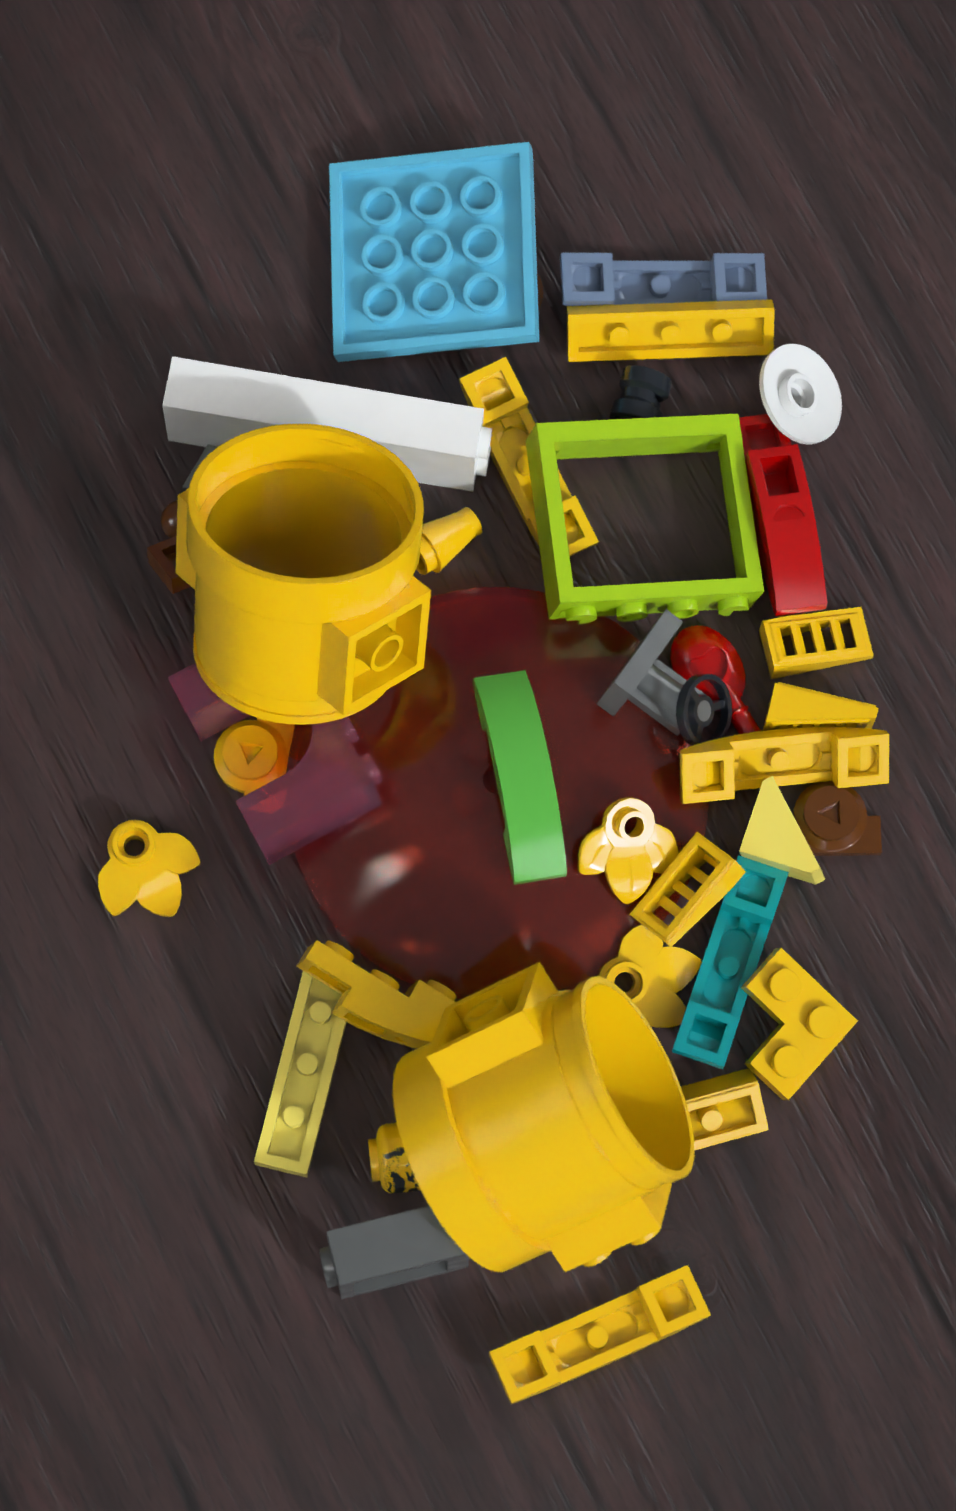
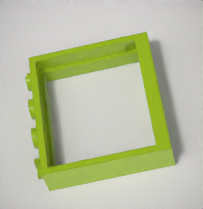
[525,414,764,625]

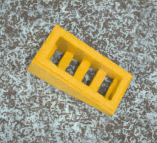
[759,607,874,679]
[763,682,879,731]
[630,832,746,947]

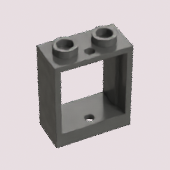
[319,1206,469,1299]

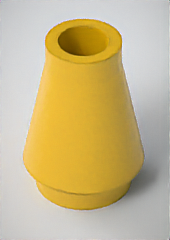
[416,507,482,575]

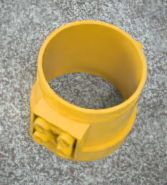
[175,424,431,725]
[393,962,695,1272]

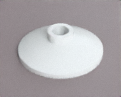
[759,344,842,445]

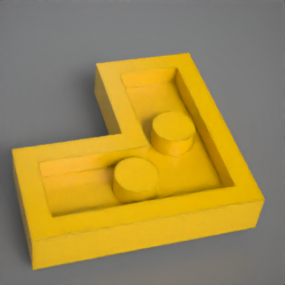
[741,948,858,1100]

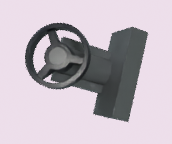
[597,609,732,746]

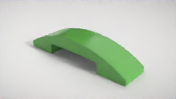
[472,670,567,885]

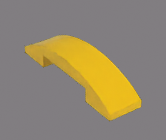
[459,357,599,556]
[680,727,889,804]
[488,1265,711,1404]

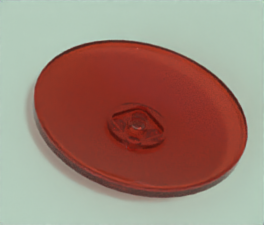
[285,587,709,999]

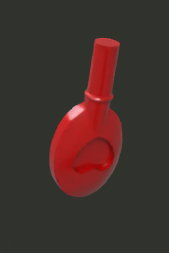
[670,625,761,734]

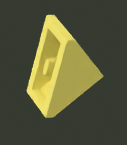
[739,776,825,885]

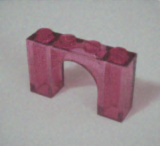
[167,663,383,865]

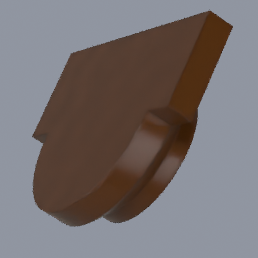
[793,781,882,856]

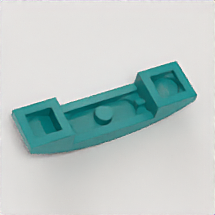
[672,855,789,1069]

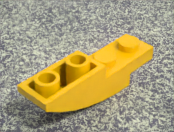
[296,940,456,1049]

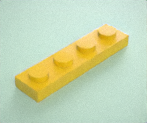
[567,299,774,362]

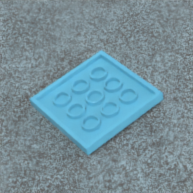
[329,142,539,362]

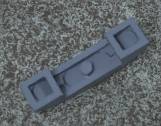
[560,253,767,306]

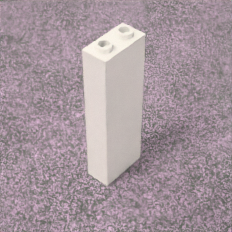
[162,357,492,492]

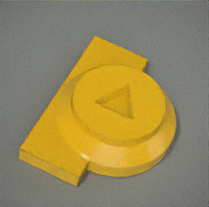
[214,718,295,812]

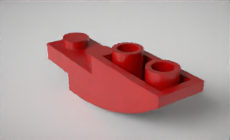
[739,414,827,616]

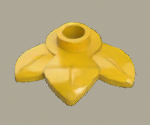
[578,797,679,904]
[98,820,201,917]
[598,924,702,1028]

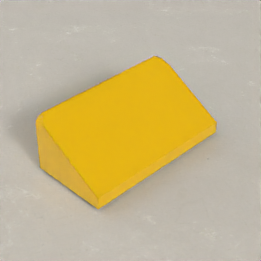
[681,1069,769,1150]

